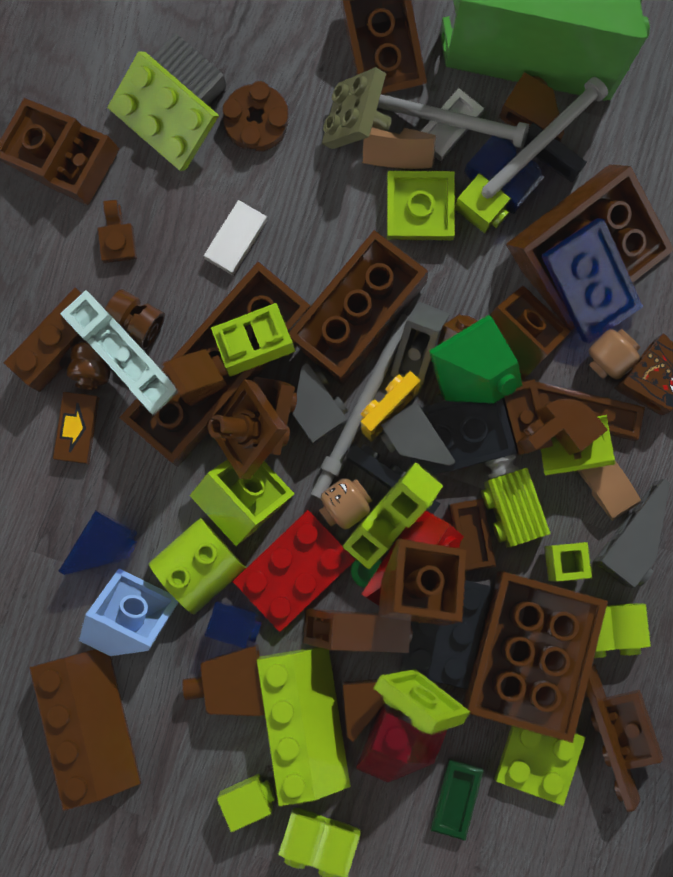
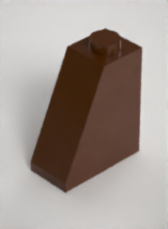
[303,608,413,653]

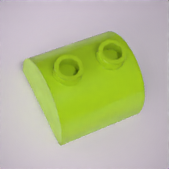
[148,517,246,615]

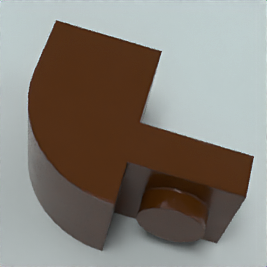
[517,399,608,455]

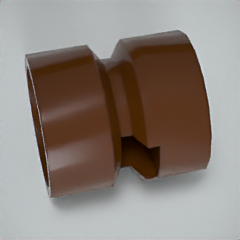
[105,289,165,350]

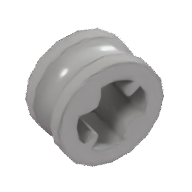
[485,454,519,479]

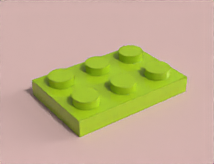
[107,52,219,171]

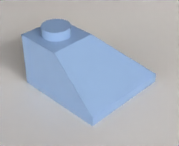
[79,569,179,656]

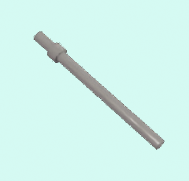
[311,314,409,500]

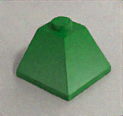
[429,315,523,403]

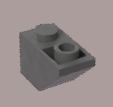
[293,363,348,446]

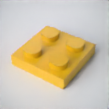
[360,371,421,442]

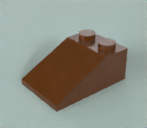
[340,0,427,94]

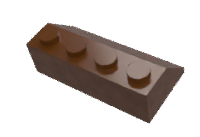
[289,230,428,386]
[30,649,142,811]

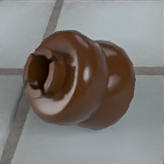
[67,339,110,390]

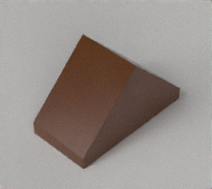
[343,679,385,741]

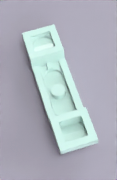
[60,290,178,415]

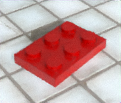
[232,510,355,632]

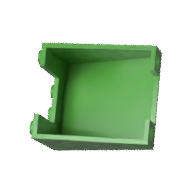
[440,0,650,101]

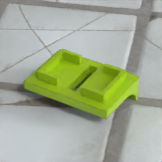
[211,303,295,377]
[541,415,616,475]

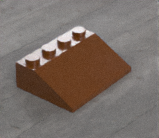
[506,164,673,330]
[463,572,608,743]

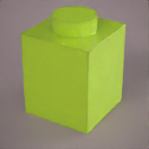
[455,173,511,234]
[544,542,592,581]
[217,773,276,832]

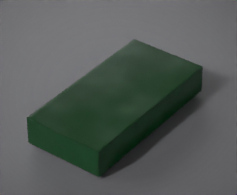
[430,758,484,841]

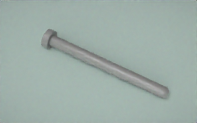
[481,77,608,199]
[377,94,529,148]

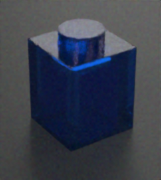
[205,600,262,649]

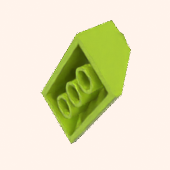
[257,647,350,806]

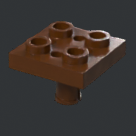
[208,379,288,479]

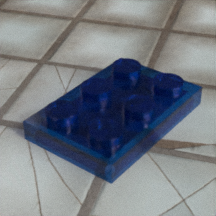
[541,218,643,344]

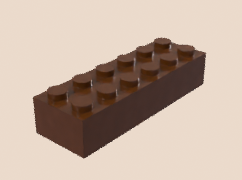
[119,262,311,467]

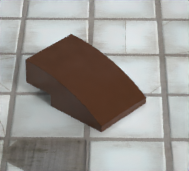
[0,98,120,205]

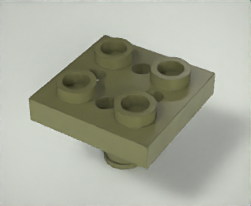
[322,67,391,149]

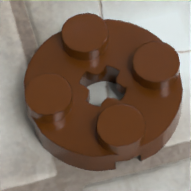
[223,81,289,151]

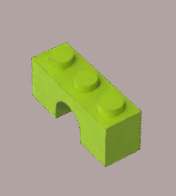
[342,462,443,569]

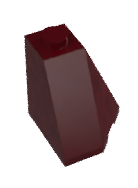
[356,703,447,783]

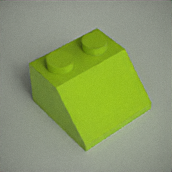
[189,459,295,546]

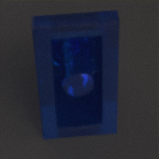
[58,510,137,575]

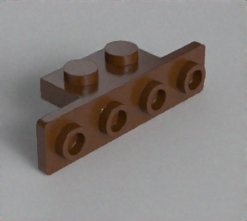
[584,664,664,812]

